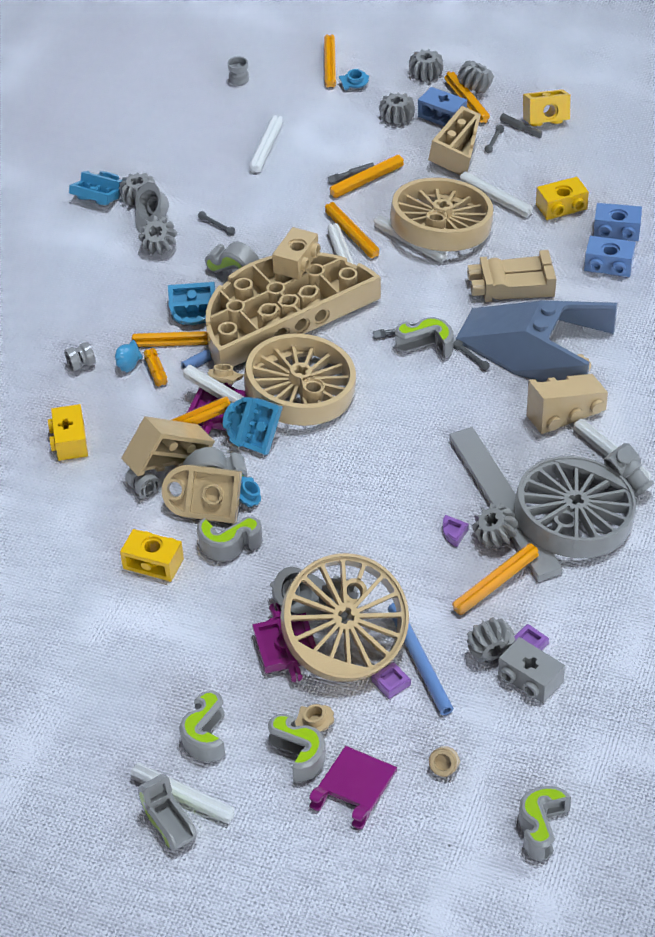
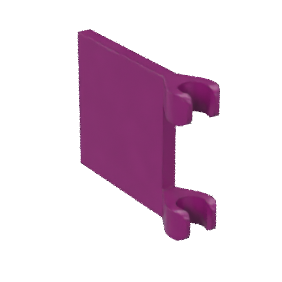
[309,745,397,829]

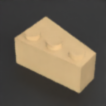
[428,106,481,175]
[526,374,608,434]
[121,416,215,476]

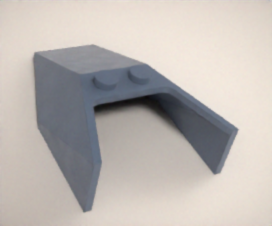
[456,300,618,382]

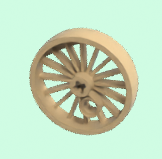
[390,178,493,251]
[244,334,356,426]
[281,553,409,682]

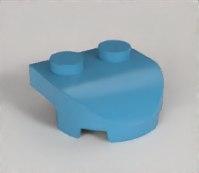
[69,171,122,205]
[168,282,215,325]
[223,397,283,455]

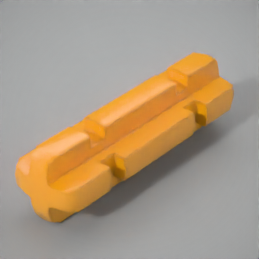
[144,348,168,387]

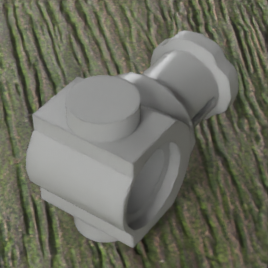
[604,443,655,497]

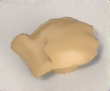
[207,364,244,384]
[295,704,334,732]

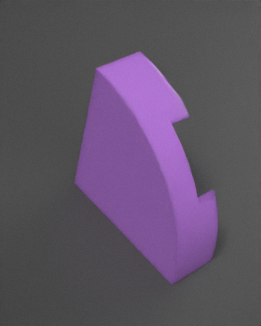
[443,515,469,547]

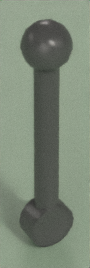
[484,125,504,153]
[198,211,235,236]
[453,340,490,370]

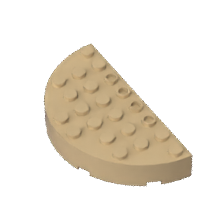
[206,252,381,367]

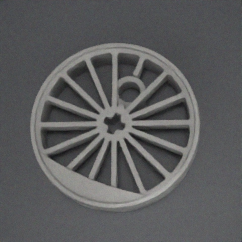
[515,456,636,558]

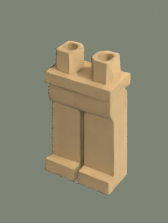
[467,250,557,302]

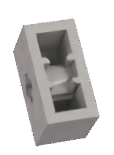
[498,637,565,704]

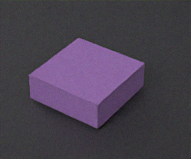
[514,624,549,650]
[371,662,411,699]

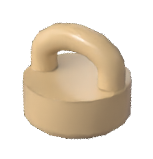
[429,746,461,777]

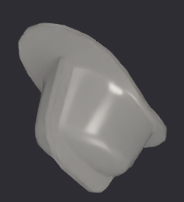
[135,182,169,233]
[270,566,326,615]

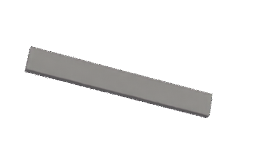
[449,427,563,582]

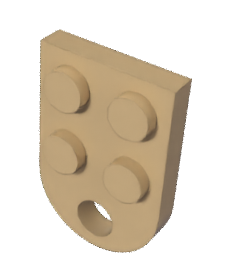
[162,465,242,524]

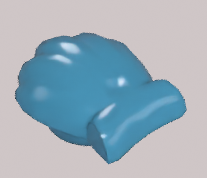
[339,69,369,90]
[115,340,143,373]
[239,476,261,507]

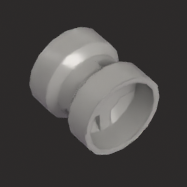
[228,56,249,85]
[64,342,96,372]
[125,469,160,499]

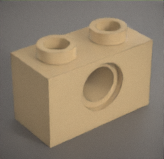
[272,227,321,280]

